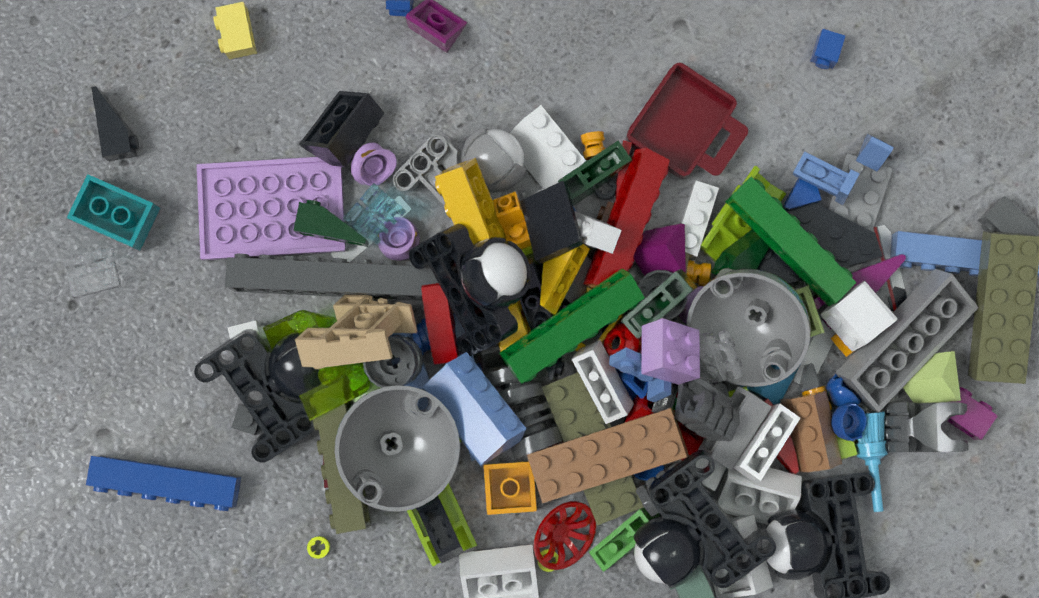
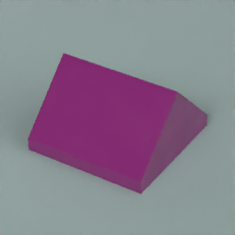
[405,0,467,53]
[633,223,686,276]

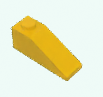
[540,244,590,315]

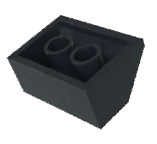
[299,91,385,167]

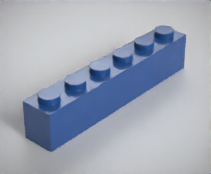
[86,456,241,511]

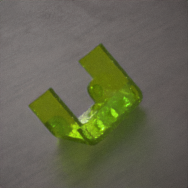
[263,310,373,421]

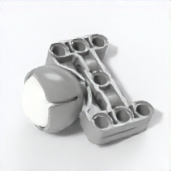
[393,127,527,205]

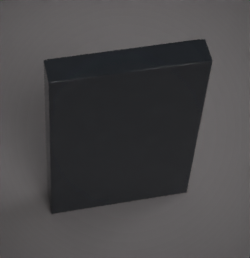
[520,180,583,265]

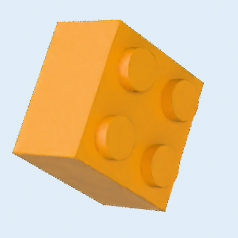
[484,461,537,515]

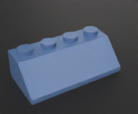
[422,352,526,466]

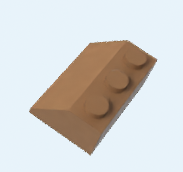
[780,391,842,472]

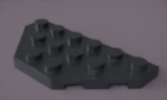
[757,202,883,285]

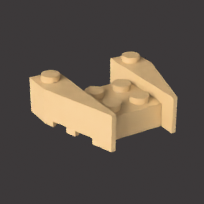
[295,295,417,369]

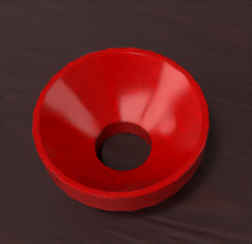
[603,324,642,359]

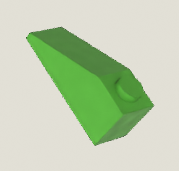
[589,507,661,572]

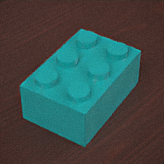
[67,174,160,251]

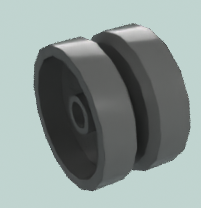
[485,367,544,407]

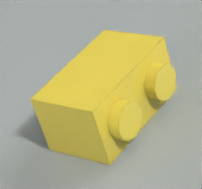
[213,2,257,59]

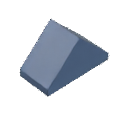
[856,134,894,171]

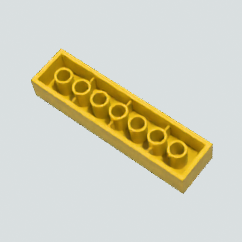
[435,158,531,351]

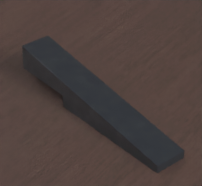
[386,437,464,563]

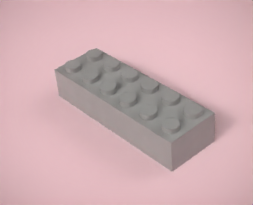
[836,269,979,413]

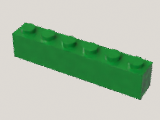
[725,177,857,306]
[500,269,645,384]

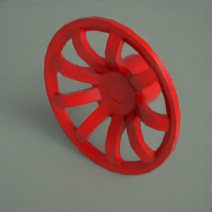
[534,501,596,570]

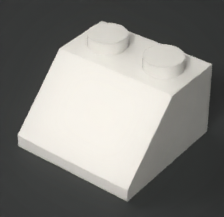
[820,281,897,352]

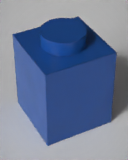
[810,29,845,69]

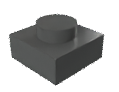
[231,404,259,435]

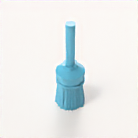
[855,412,888,512]

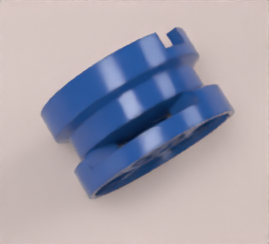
[412,318,431,355]

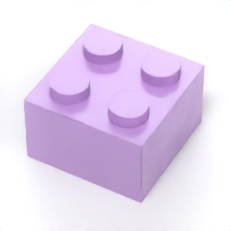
[641,318,700,385]

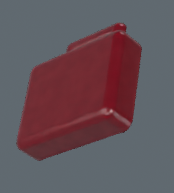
[626,63,748,179]

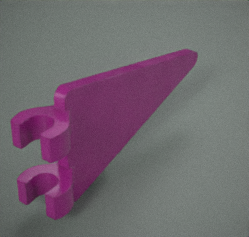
[813,254,906,329]

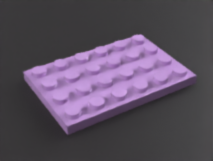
[197,157,346,260]

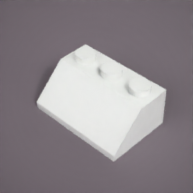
[510,105,586,189]
[716,467,802,525]
[712,514,773,598]
[459,545,539,598]

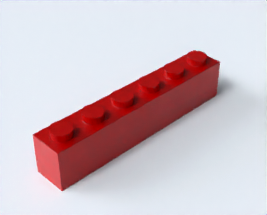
[583,148,670,288]

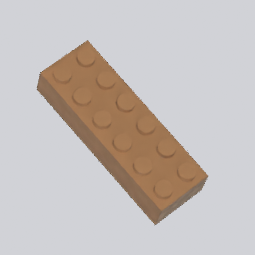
[527,407,689,503]

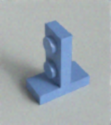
[792,152,860,205]
[609,347,671,402]

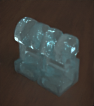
[343,183,406,245]

